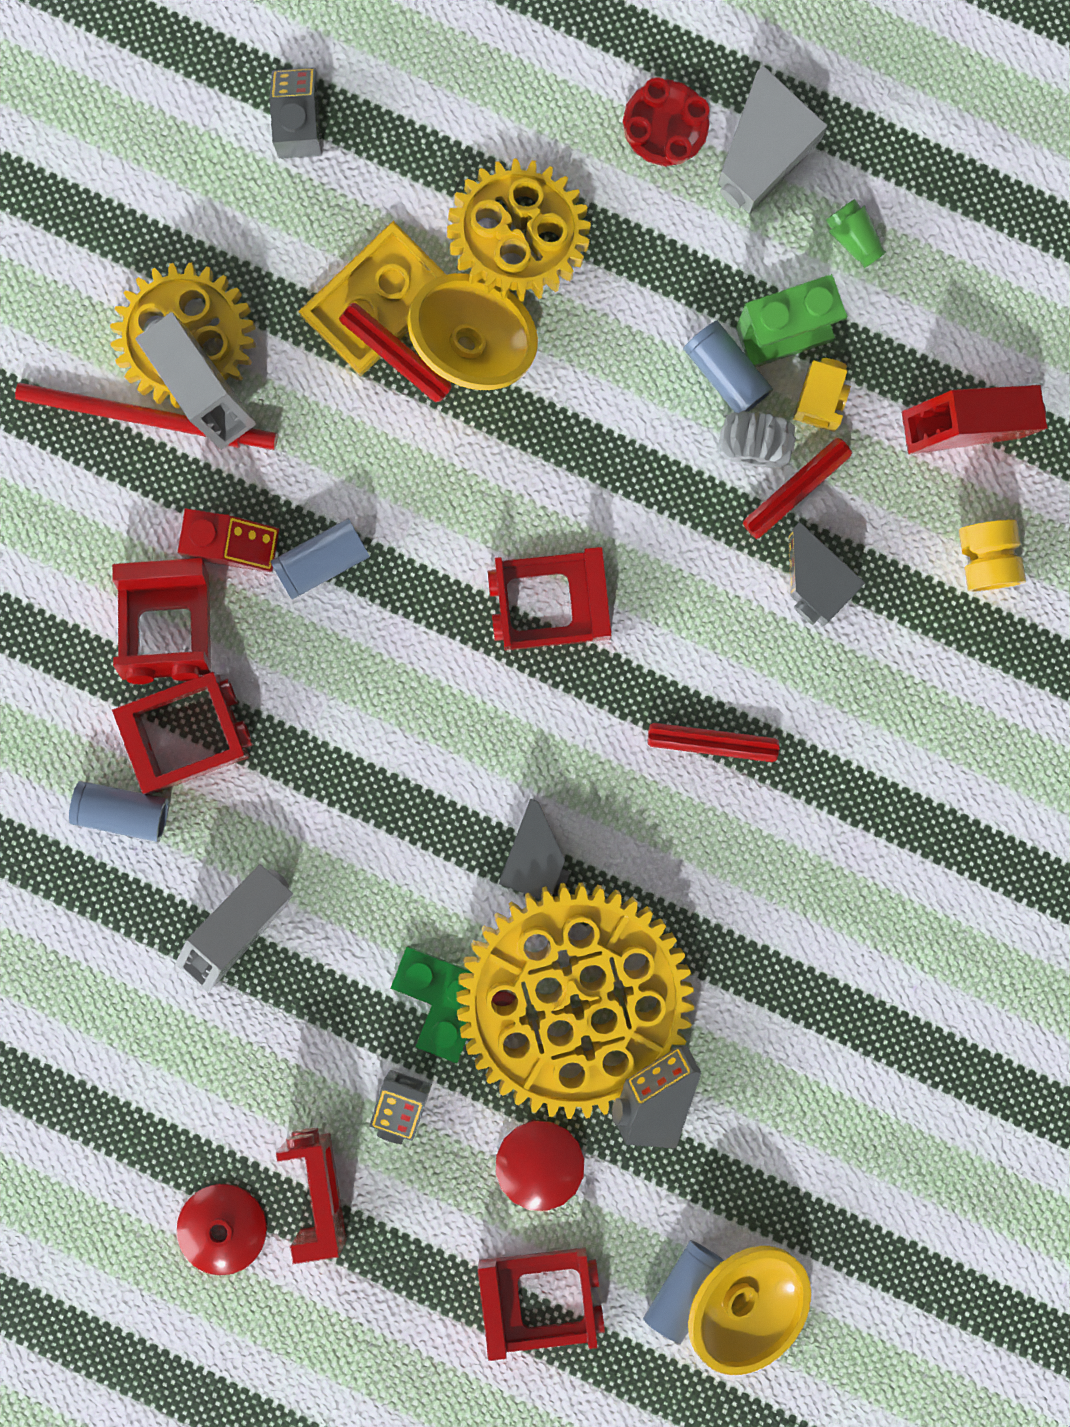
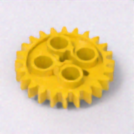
[447,159,591,302]
[110,263,256,408]

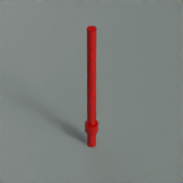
[15,382,278,450]

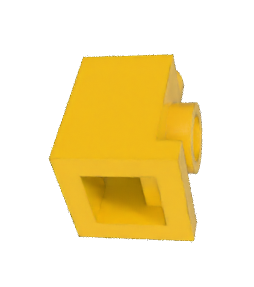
[793,358,851,432]

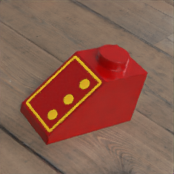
[177,508,280,573]

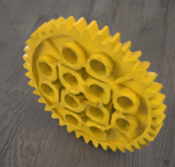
[456,883,694,1119]

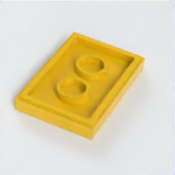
[298,221,446,377]

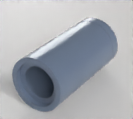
[683,320,773,413]
[271,518,370,600]
[69,781,169,842]
[643,1240,724,1344]

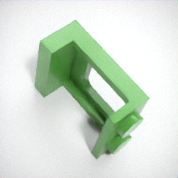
[736,274,847,367]

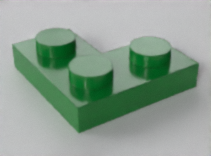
[390,946,472,1063]

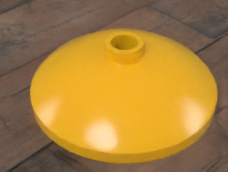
[408,273,538,390]
[688,1246,811,1375]

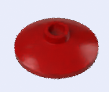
[177,1184,267,1275]

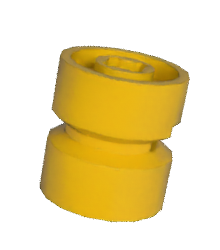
[959,520,1026,592]

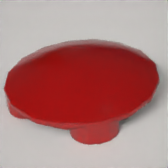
[623,77,710,166]
[495,1119,584,1211]

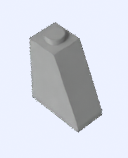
[718,66,827,214]
[135,312,257,450]
[175,864,293,993]

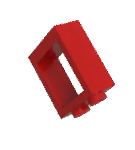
[112,672,253,795]

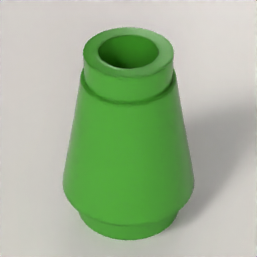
[826,199,886,268]

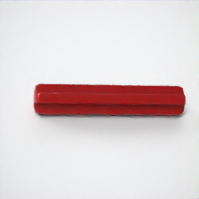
[339,302,452,403]
[743,437,852,539]
[647,723,780,762]

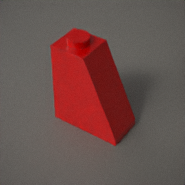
[901,385,1048,455]

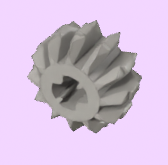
[719,411,796,468]

